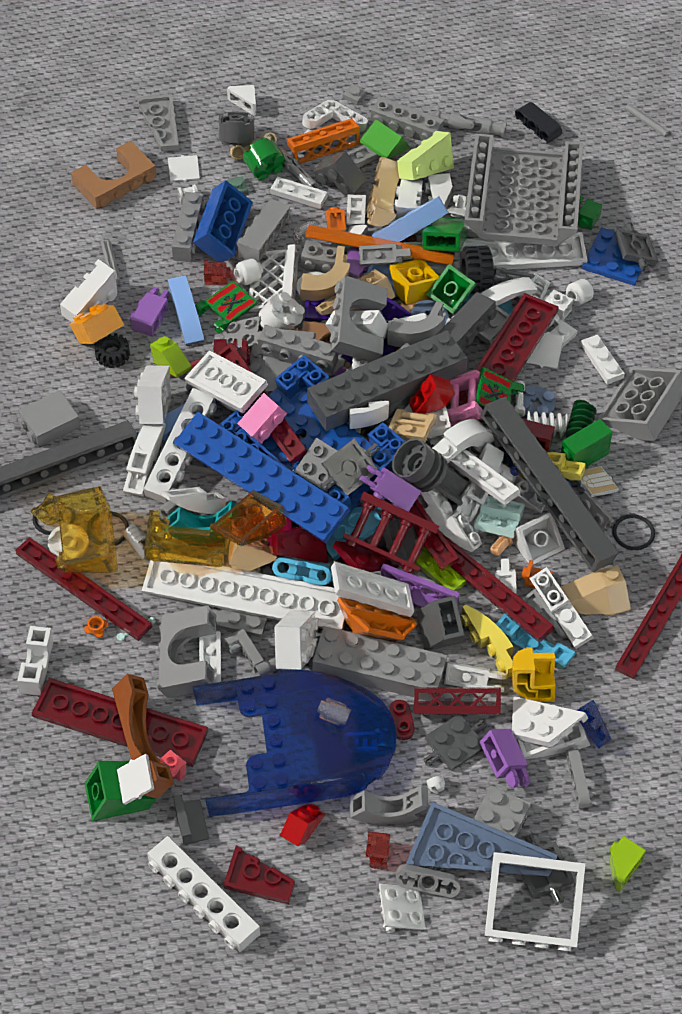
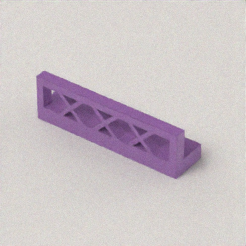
[381,563,460,609]

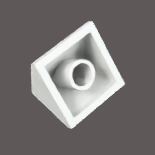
[514,512,565,565]

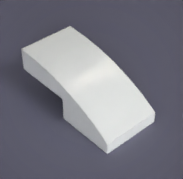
[346,195,366,225]
[349,401,389,429]

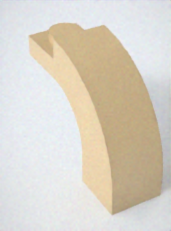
[300,246,350,301]

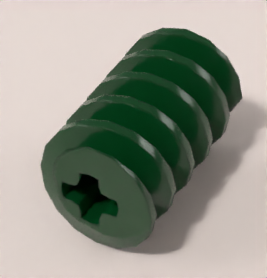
[565,400,597,438]

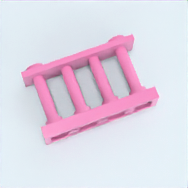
[447,369,483,427]

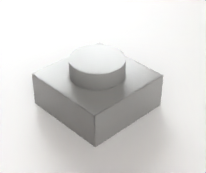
[343,84,367,105]

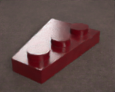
[223,845,295,905]

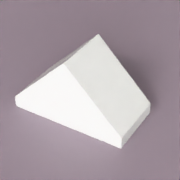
[227,85,256,116]

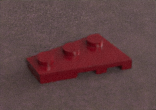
[271,527,328,563]
[332,540,400,572]

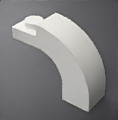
[432,419,495,464]

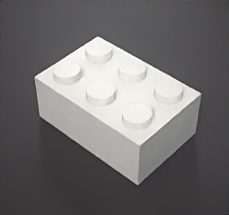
[134,366,171,424]
[274,610,319,670]

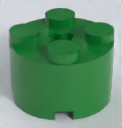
[243,138,285,181]

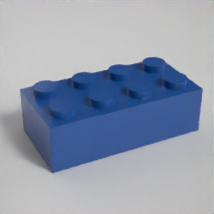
[193,180,253,263]

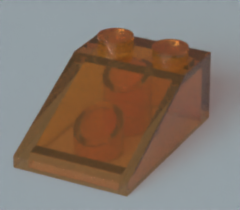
[211,490,287,546]

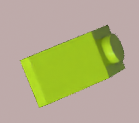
[150,336,192,378]
[609,835,646,892]

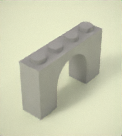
[330,275,387,362]
[157,605,217,697]

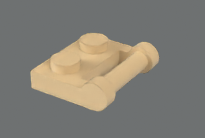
[389,409,437,442]

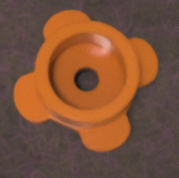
[84,616,109,638]

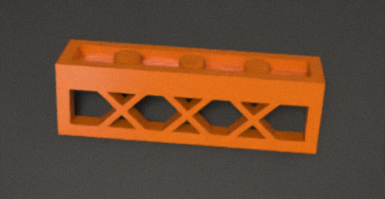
[287,118,361,164]

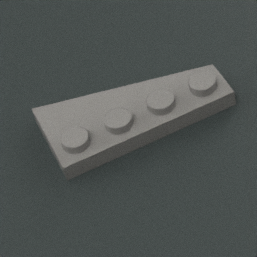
[137,94,179,152]

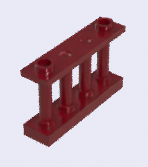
[343,492,439,574]

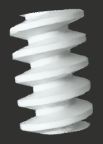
[527,411,567,438]

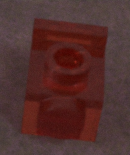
[204,259,231,285]
[366,831,390,869]

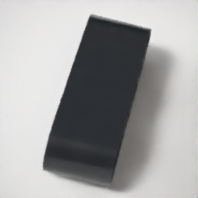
[515,102,562,144]

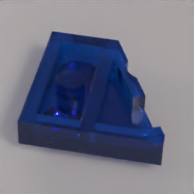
[576,700,612,749]

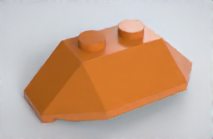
[337,597,417,641]

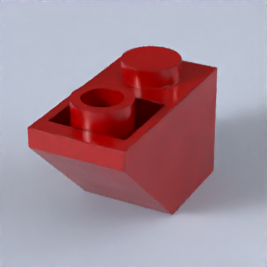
[409,374,455,414]
[280,803,326,847]

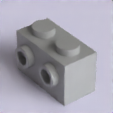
[301,240,337,273]

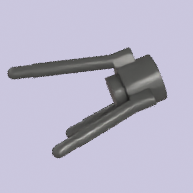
[493,268,535,302]

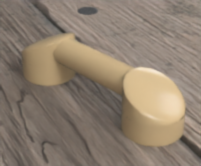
[230,132,277,160]

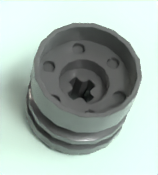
[392,438,448,492]

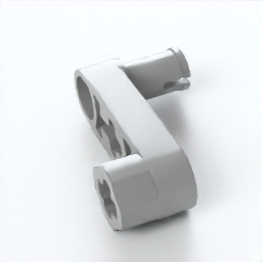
[223,628,279,681]

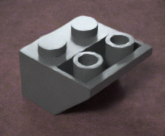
[416,596,466,650]

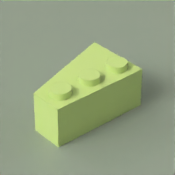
[397,131,454,180]

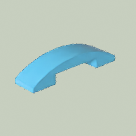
[496,614,576,669]

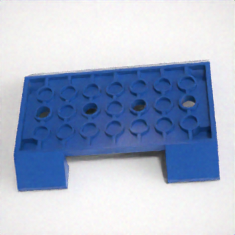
[219,355,405,514]

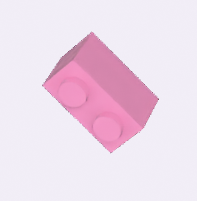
[237,393,288,444]

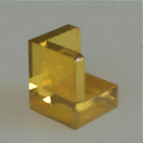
[31,493,67,526]

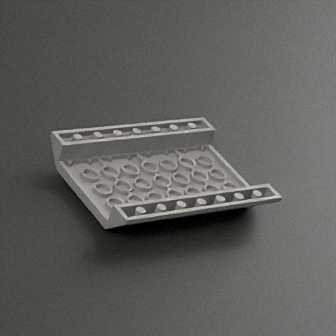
[464,133,583,246]

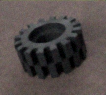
[94,333,130,368]

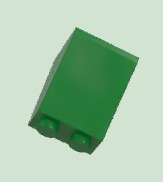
[84,761,157,822]

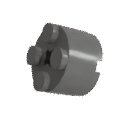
[219,111,254,146]

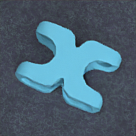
[272,556,333,585]

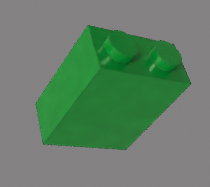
[422,218,468,251]
[561,419,613,468]

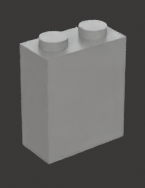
[18,390,80,447]

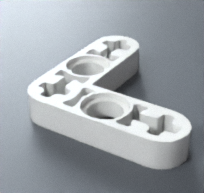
[302,100,368,132]

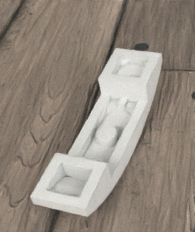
[480,277,538,306]

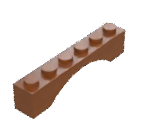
[112,673,174,799]

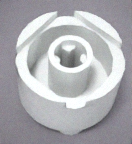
[259,292,305,330]

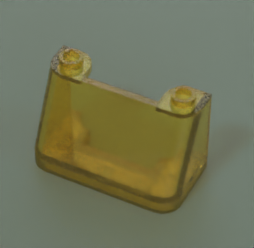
[51,486,118,573]
[144,510,232,567]

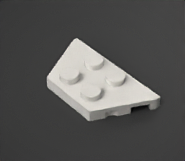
[512,697,588,747]

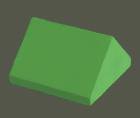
[360,120,410,159]

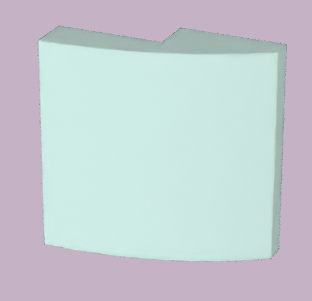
[474,496,525,538]

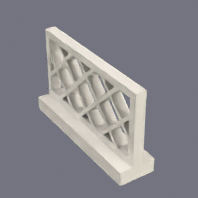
[249,244,299,312]

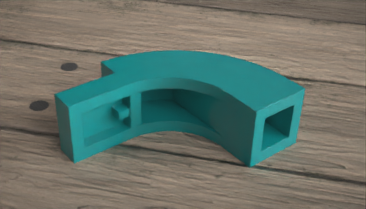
[166,501,238,543]

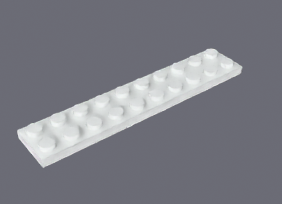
[402,232,587,274]
[142,552,351,630]

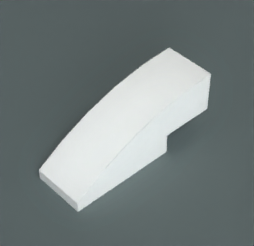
[161,487,226,514]
[518,721,590,759]

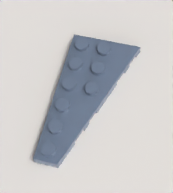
[406,802,558,877]

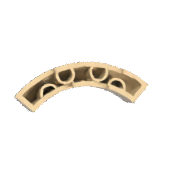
[366,157,399,227]

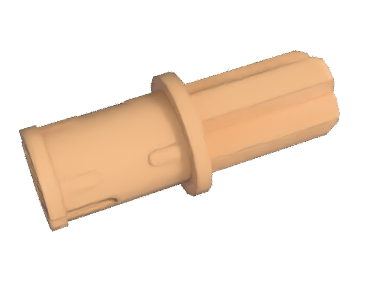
[490,535,515,556]

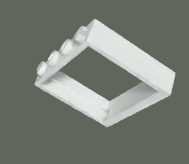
[484,852,585,951]

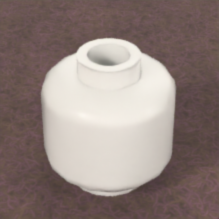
[234,258,263,285]
[566,279,594,306]

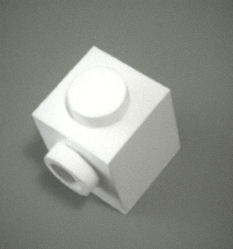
[543,290,573,321]

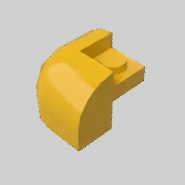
[512,647,556,702]

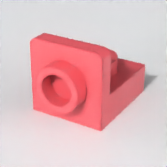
[160,750,186,782]

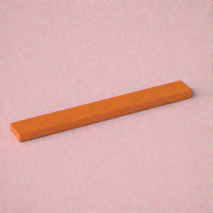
[305,225,455,265]

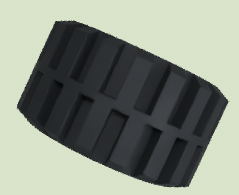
[460,245,494,294]

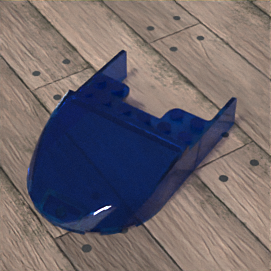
[193,669,397,817]

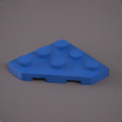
[582,227,641,286]

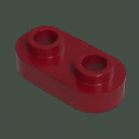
[389,700,415,740]

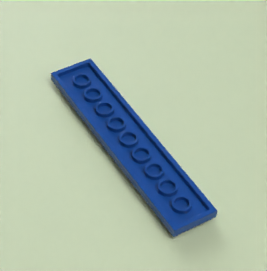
[174,412,351,543]

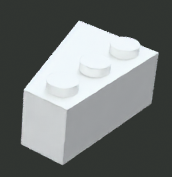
[393,179,423,233]
[60,259,118,322]

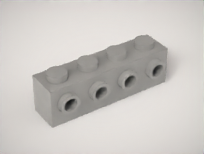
[370,97,444,141]
[172,192,207,262]
[236,198,290,262]
[258,325,338,375]

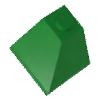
[426,264,477,315]

